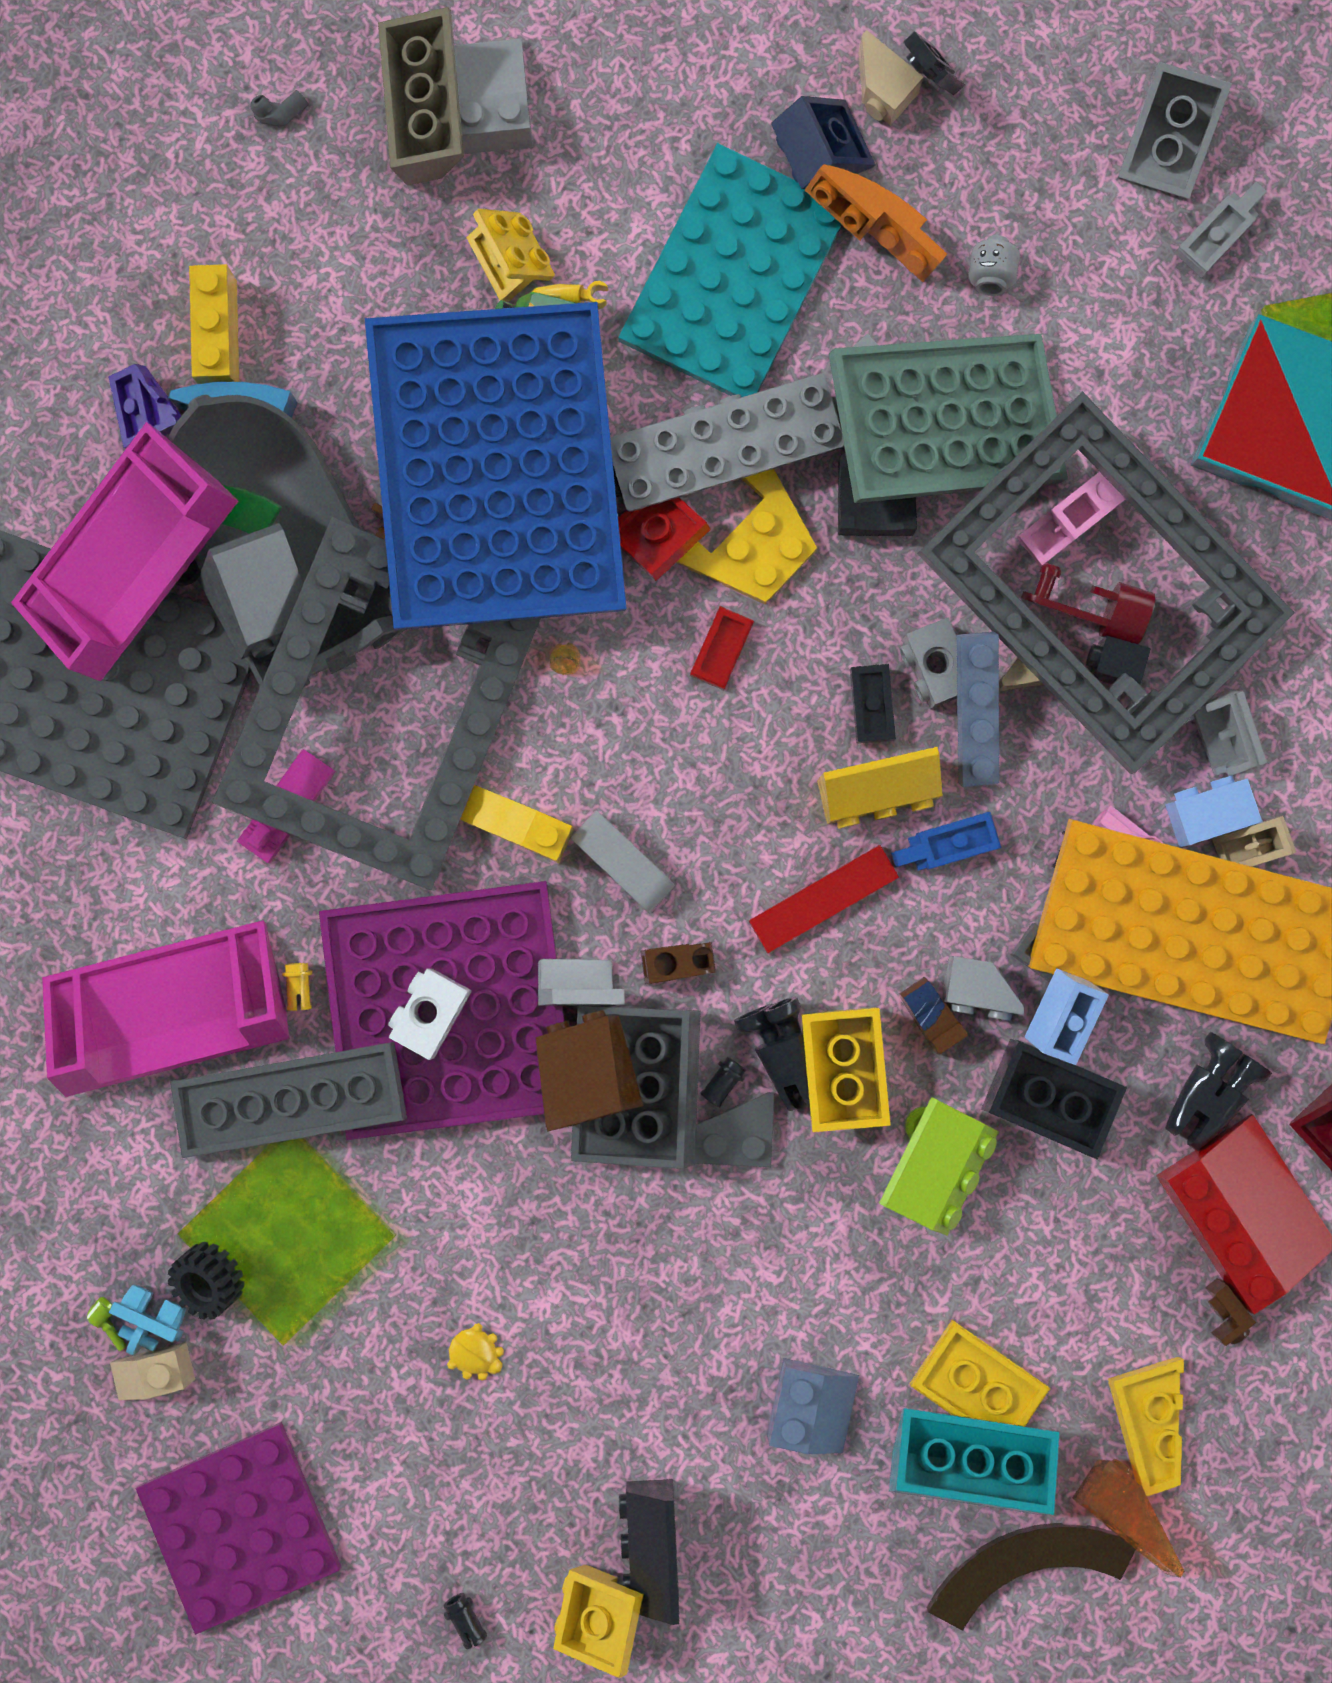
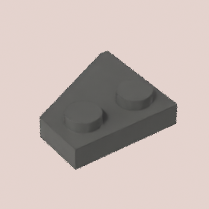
[695,1092,774,1168]

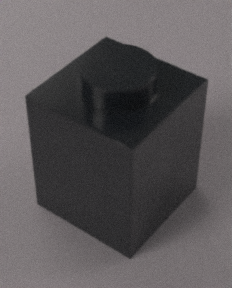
[1086,636,1151,685]

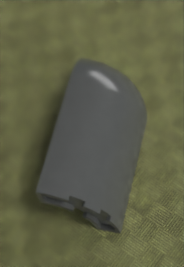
[168,395,405,687]

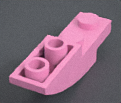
[1017,444,1142,567]

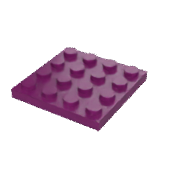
[135,1422,342,1635]

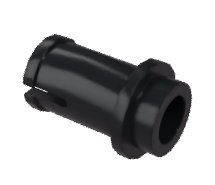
[700,1057,746,1108]
[444,1593,487,1649]

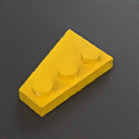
[1108,1357,1184,1497]

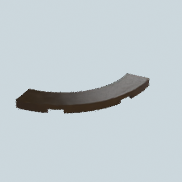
[926,1523,1138,1631]

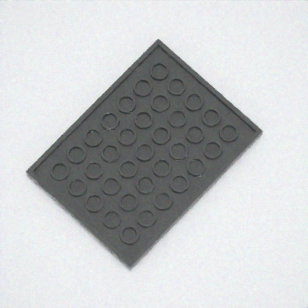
[0,530,252,839]

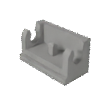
[1194,689,1267,776]

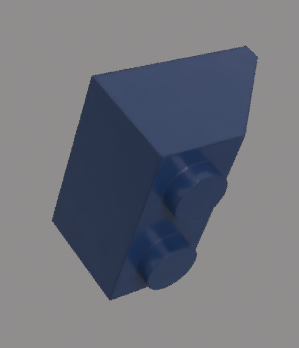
[771,96,876,189]

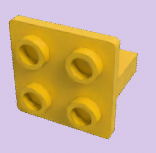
[466,209,555,302]

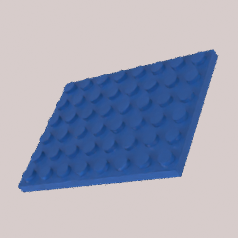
[364,302,627,631]

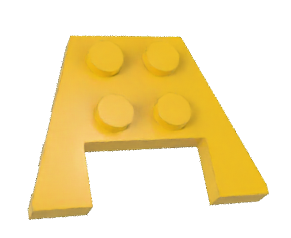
[676,469,817,604]

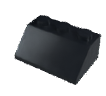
[619,1479,679,1625]

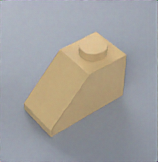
[858,30,924,126]
[110,1342,195,1400]

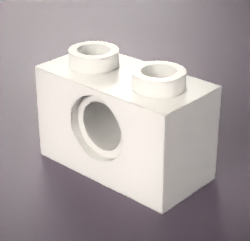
[388,968,472,1060]

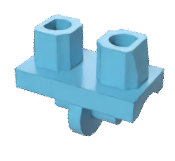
[109,1285,186,1356]

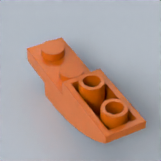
[805,164,947,282]

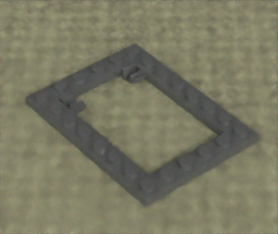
[917,391,1295,774]
[212,517,541,890]

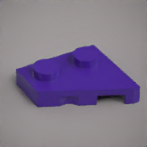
[108,364,182,448]

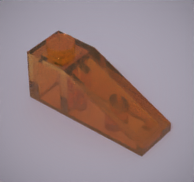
[1072,1459,1185,1578]

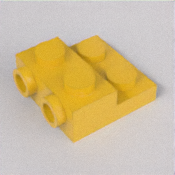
[553,1564,643,1678]

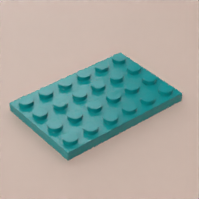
[618,143,842,397]

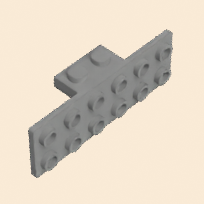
[610,373,844,512]

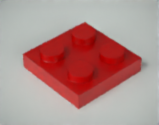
[618,497,711,581]

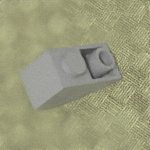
[942,956,1025,1021]

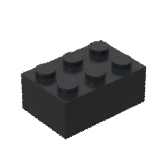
[981,1039,1127,1160]

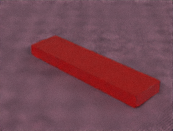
[749,845,899,954]

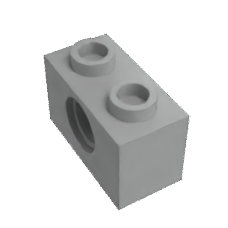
[899,617,957,709]

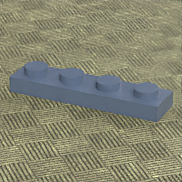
[956,631,999,787]

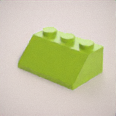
[879,1097,999,1236]

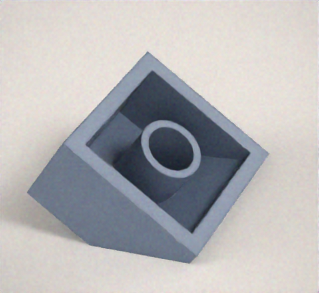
[767,1358,859,1454]

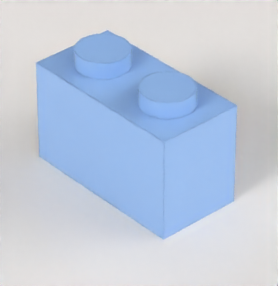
[1165,775,1262,848]
[1024,968,1109,1065]

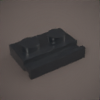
[903,31,965,95]

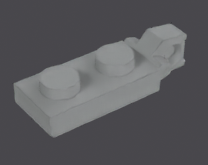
[1174,182,1267,278]

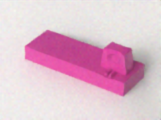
[237,749,336,864]

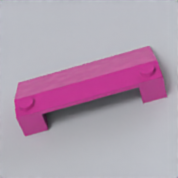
[11,422,238,681]
[42,920,290,1097]

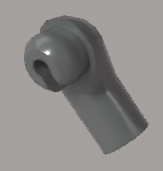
[250,90,309,126]

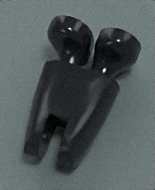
[734,997,809,1111]
[1165,1032,1272,1151]

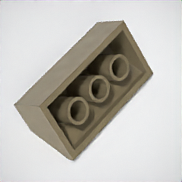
[378,7,464,186]

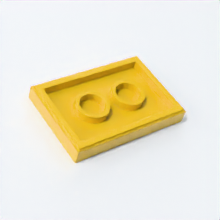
[909,1319,1050,1427]

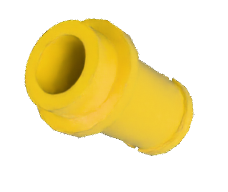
[281,963,313,1011]

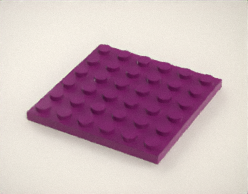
[319,881,565,1140]

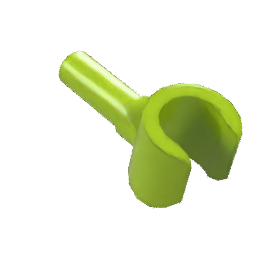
[87,1297,127,1351]

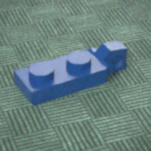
[891,812,1002,871]

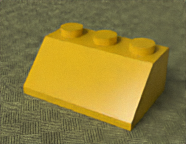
[817,747,943,829]
[801,1007,891,1132]

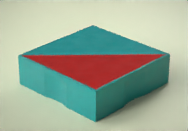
[1191,314,1332,520]

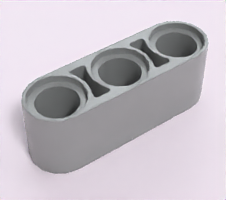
[570,811,676,914]

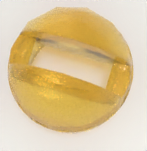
[549,642,580,675]

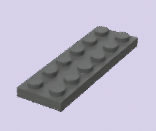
[170,1042,407,1158]

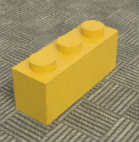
[189,264,239,384]

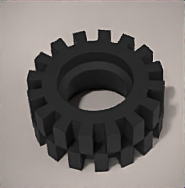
[167,1242,244,1320]

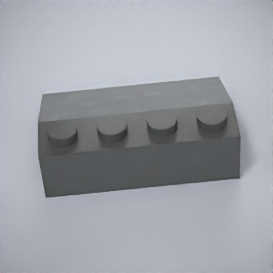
[571,1006,701,1169]

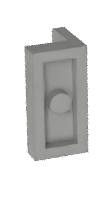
[538,959,625,1006]

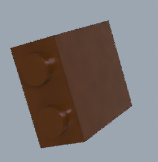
[535,1010,644,1132]

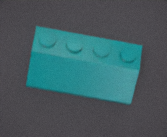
[889,1408,1060,1516]

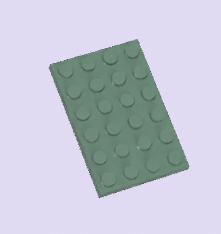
[828,333,1068,503]

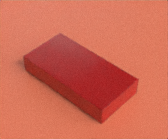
[690,606,754,691]

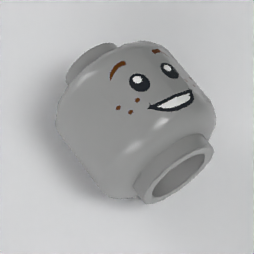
[968,235,1020,296]

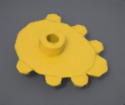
[447,1323,504,1381]

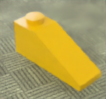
[460,785,574,864]

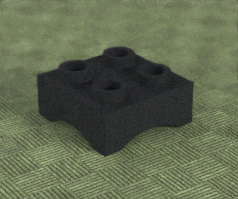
[838,454,917,536]

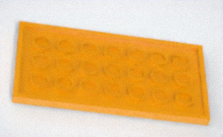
[1028,819,1332,1045]

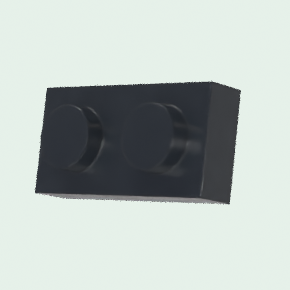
[850,664,896,744]

